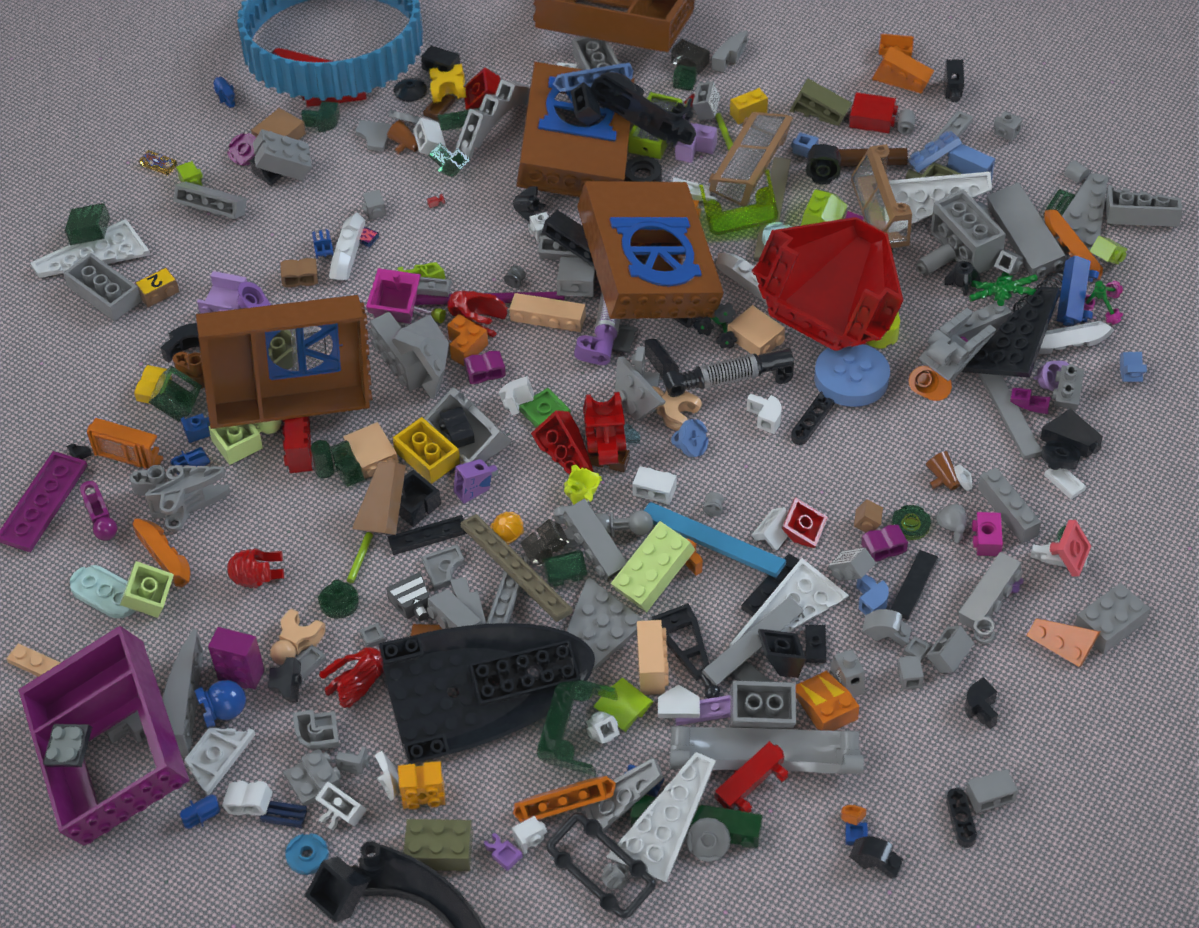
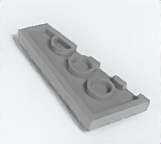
[584,758,663,831]

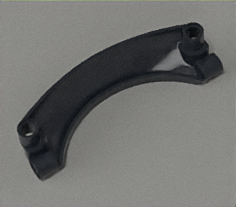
[351,841,486,928]

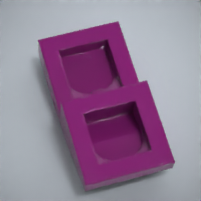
[1010,388,1051,414]

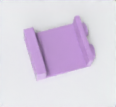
[197,271,247,314]

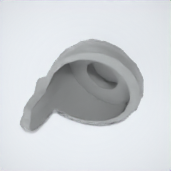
[936,504,967,544]

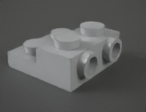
[283,749,342,806]

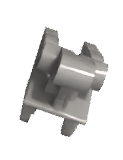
[919,308,996,382]
[130,465,230,532]

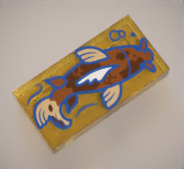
[139,150,178,175]

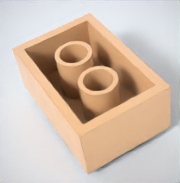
[637,620,669,695]

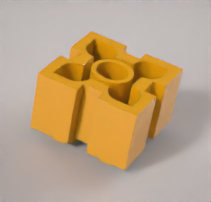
[398,761,446,810]

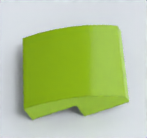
[593,677,654,733]

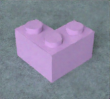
[675,123,717,163]

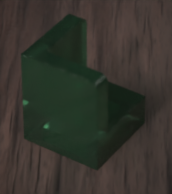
[673,64,697,91]

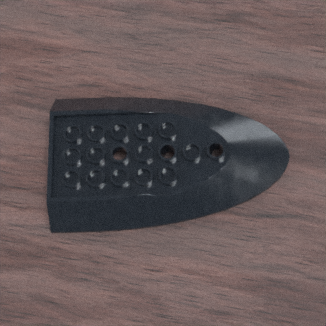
[378,623,595,764]

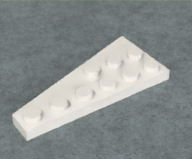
[30,219,150,278]
[729,558,849,651]
[606,752,716,883]

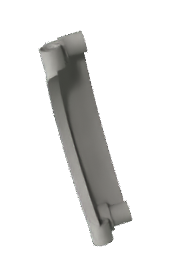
[670,726,864,774]

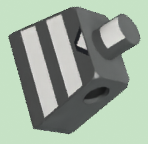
[386,572,430,621]

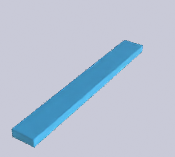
[643,502,786,578]

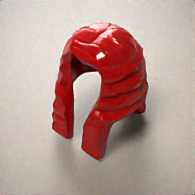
[227,548,284,589]

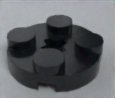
[1041,440,1081,470]

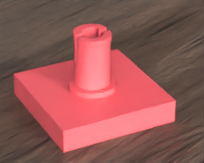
[1049,520,1091,577]

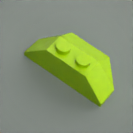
[801,189,848,225]

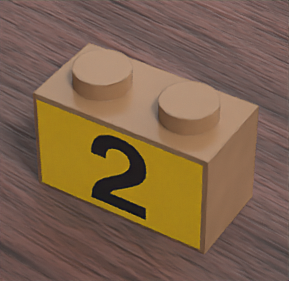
[135,267,179,307]

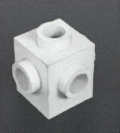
[528,212,549,243]
[586,711,620,744]

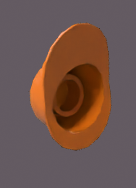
[908,365,952,401]

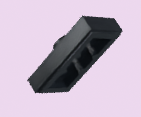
[805,625,826,663]

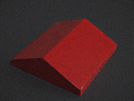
[782,497,828,548]

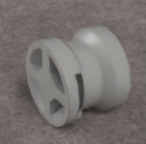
[703,492,724,516]

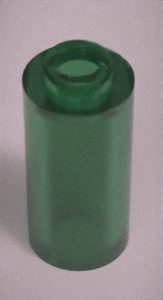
[311,440,334,478]

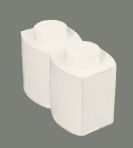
[222,781,273,815]

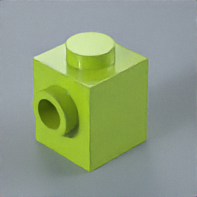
[176,161,203,186]

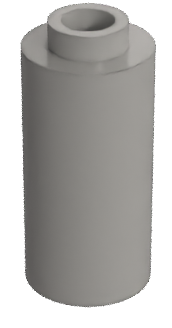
[916,244,956,276]

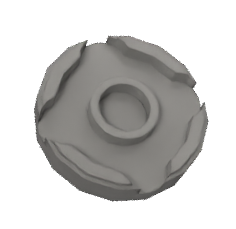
[686,818,730,862]

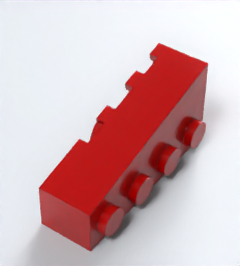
[282,416,313,473]

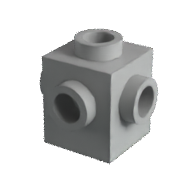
[994,111,1022,141]

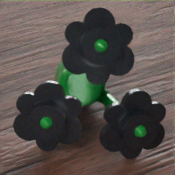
[693,303,737,348]

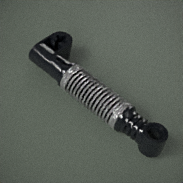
[663,348,794,397]

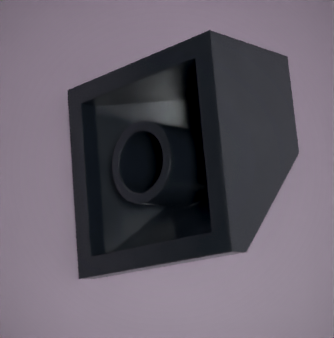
[758,629,806,678]

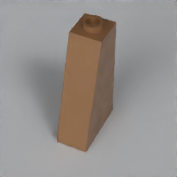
[353,459,406,535]

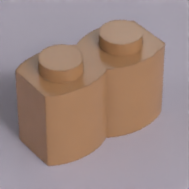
[280,258,318,287]

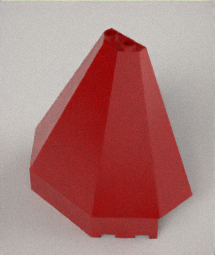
[752,217,904,351]

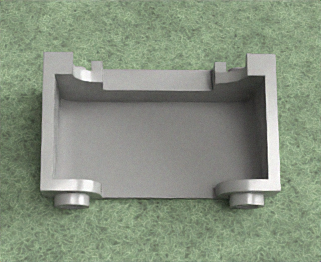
[424,387,512,464]

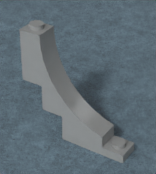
[452,79,530,163]

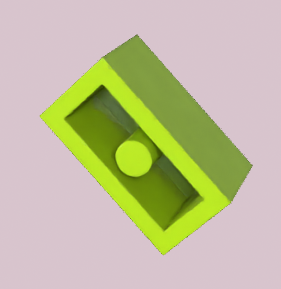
[1090,235,1127,265]

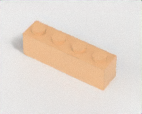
[509,293,586,332]

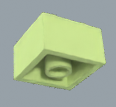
[120,561,174,618]

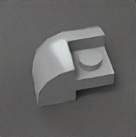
[293,710,340,750]

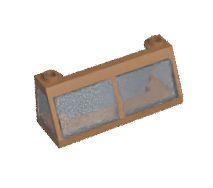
[708,112,793,208]
[851,144,912,248]

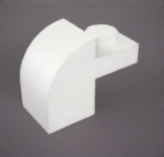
[499,376,534,415]
[747,393,782,434]

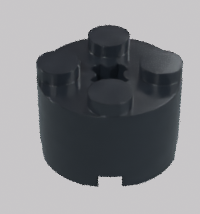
[806,144,841,185]

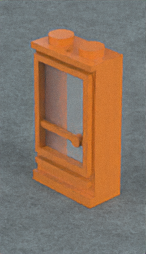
[87,418,164,469]

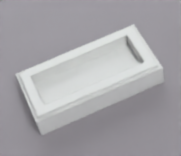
[1044,468,1086,500]

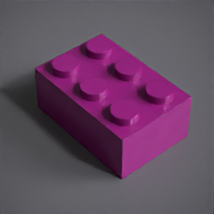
[208,627,265,690]

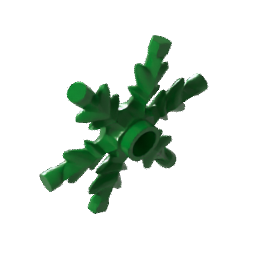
[969,271,1038,306]

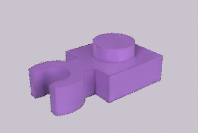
[484,833,523,871]

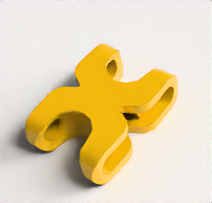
[430,64,466,103]

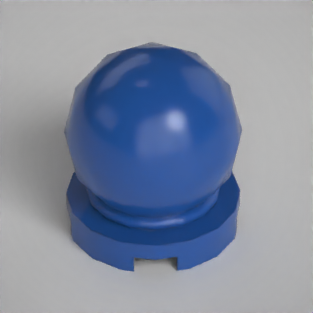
[194,680,246,728]

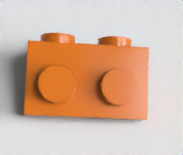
[878,33,914,58]

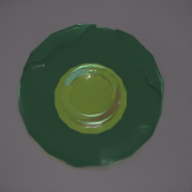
[891,505,931,540]

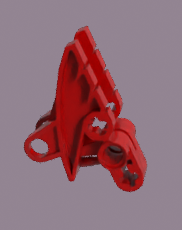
[583,392,626,465]

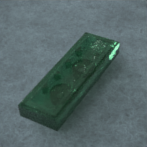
[438,108,480,131]

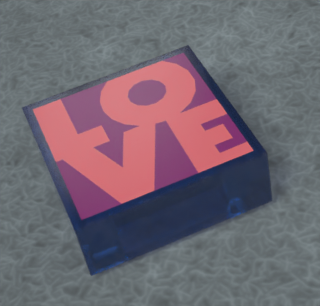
[360,227,379,248]

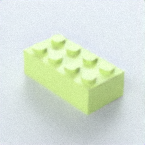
[611,521,695,612]

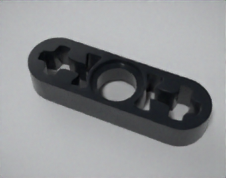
[946,788,977,848]

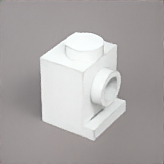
[512,816,547,854]

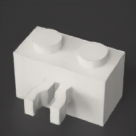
[315,781,367,831]

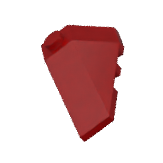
[531,410,594,475]

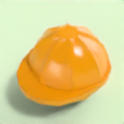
[490,511,524,544]

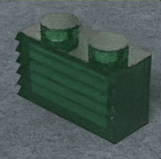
[542,550,588,587]

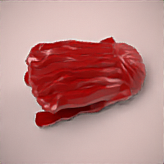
[447,291,508,337]
[319,647,383,708]

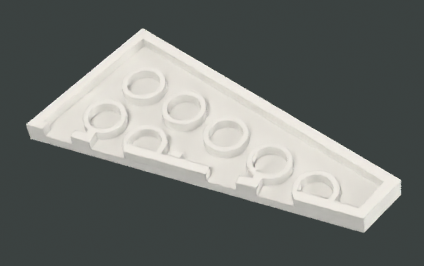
[885,172,992,231]

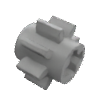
[602,863,629,890]

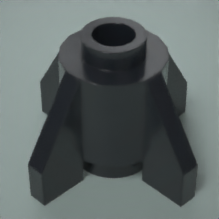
[513,186,546,222]
[944,261,981,296]

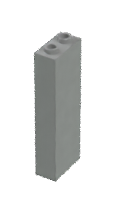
[986,182,1066,278]

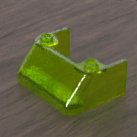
[698,169,778,235]

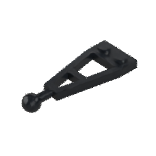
[652,603,721,699]

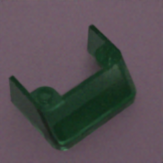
[537,680,618,776]

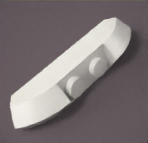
[329,212,365,280]
[716,253,767,304]
[1039,321,1114,354]

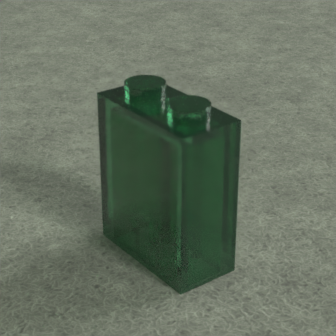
[65,203,110,245]

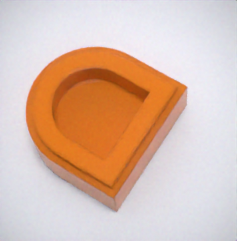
[841,805,867,826]

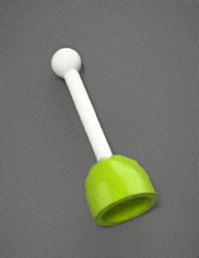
[414,307,446,324]

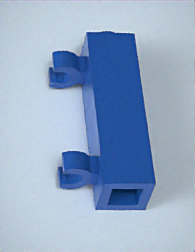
[1056,255,1099,327]

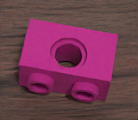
[972,512,1003,556]

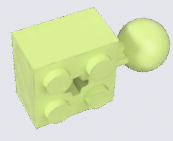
[208,420,281,465]

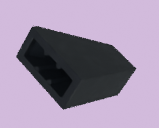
[1040,408,1103,458]

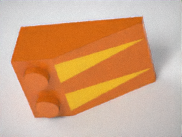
[796,671,859,731]

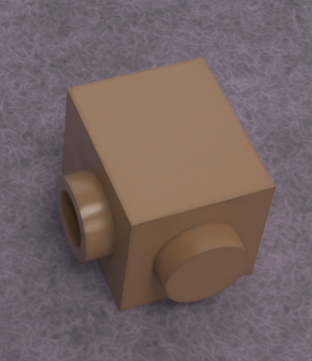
[854,499,883,533]

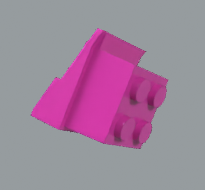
[366,268,421,324]

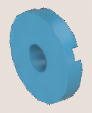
[286,833,329,875]

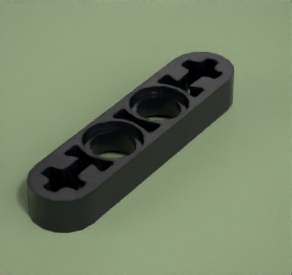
[791,391,835,445]

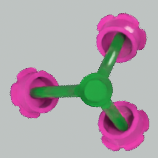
[1084,281,1123,325]

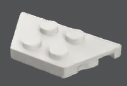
[185,728,255,796]

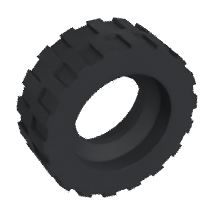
[624,156,662,182]

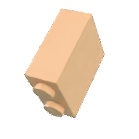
[727,305,785,355]
[343,422,398,479]

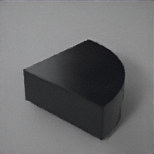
[66,444,92,459]

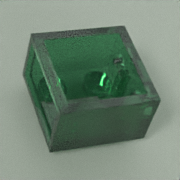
[148,366,202,422]

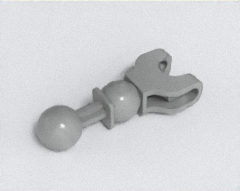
[553,506,653,549]

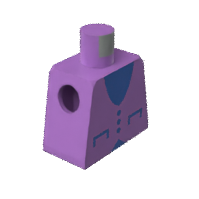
[453,459,498,504]

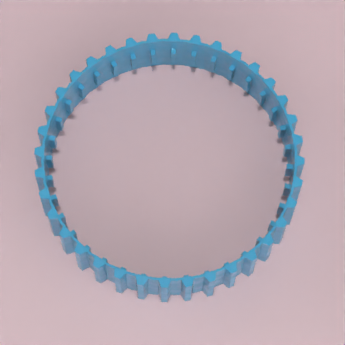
[237,0,423,101]

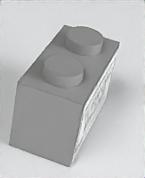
[693,81,720,121]
[828,548,876,581]

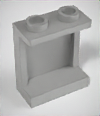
[557,257,596,297]

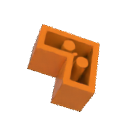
[447,314,489,366]

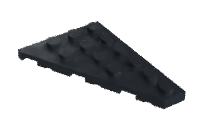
[962,286,1060,378]

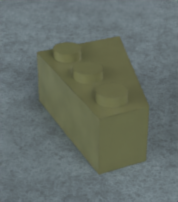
[789,78,852,126]

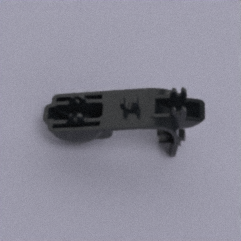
[591,72,696,147]

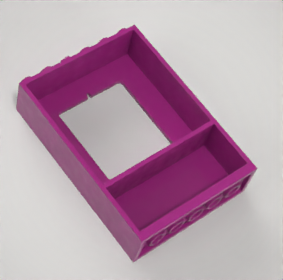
[18,625,190,846]

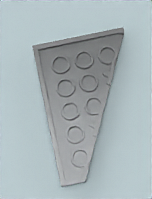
[567,577,645,673]

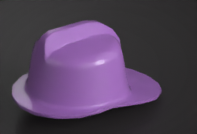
[237,282,271,309]

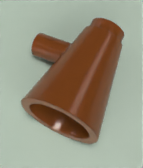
[387,120,419,154]
[926,451,960,491]

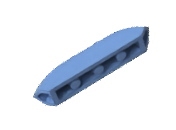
[553,63,633,92]

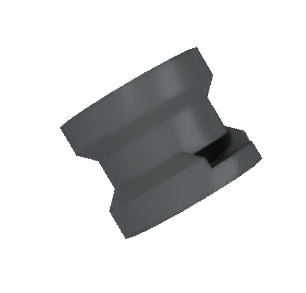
[504,265,526,288]

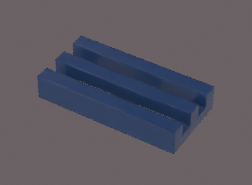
[260,801,308,828]

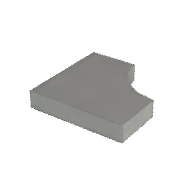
[355,120,393,152]
[421,544,465,590]

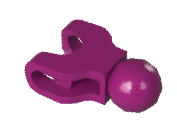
[80,481,118,541]

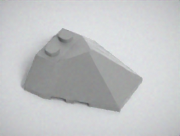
[392,315,450,399]

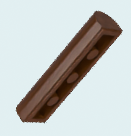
[839,148,908,167]

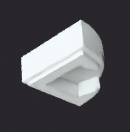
[954,464,973,491]

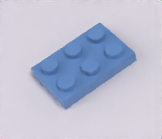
[908,131,962,173]

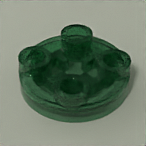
[318,580,359,619]

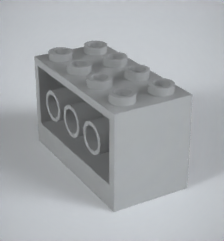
[930,189,1006,274]

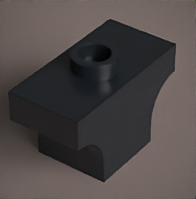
[268,657,302,702]

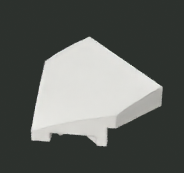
[658,685,700,718]
[375,751,399,801]

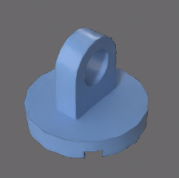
[671,419,709,457]

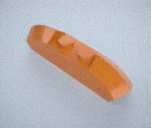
[1044,210,1103,280]
[133,518,190,587]
[513,776,616,823]

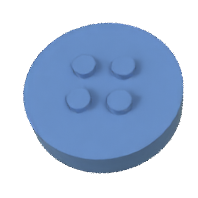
[814,344,890,407]

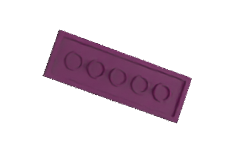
[0,451,88,553]

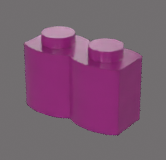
[464,351,506,384]
[861,525,908,562]

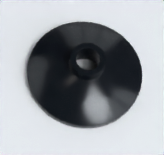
[394,78,427,102]

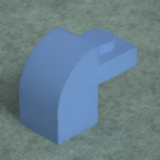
[1120,352,1147,382]
[856,574,889,615]

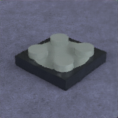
[43,724,92,768]

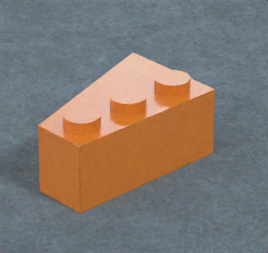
[871,46,934,93]

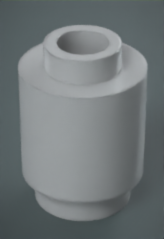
[897,109,916,134]

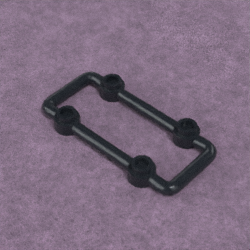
[546,813,656,919]

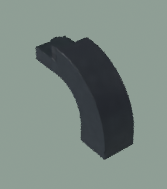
[160,323,200,363]

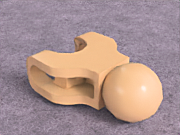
[652,386,702,431]
[270,609,326,665]

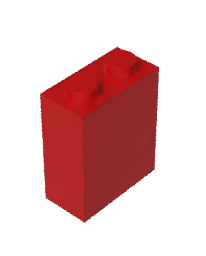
[849,92,898,134]

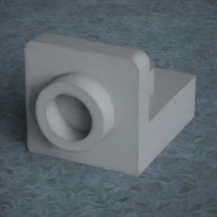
[336,746,370,775]

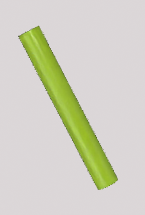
[715,113,733,150]
[347,532,373,583]

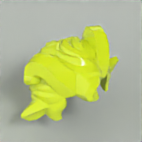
[563,465,602,505]

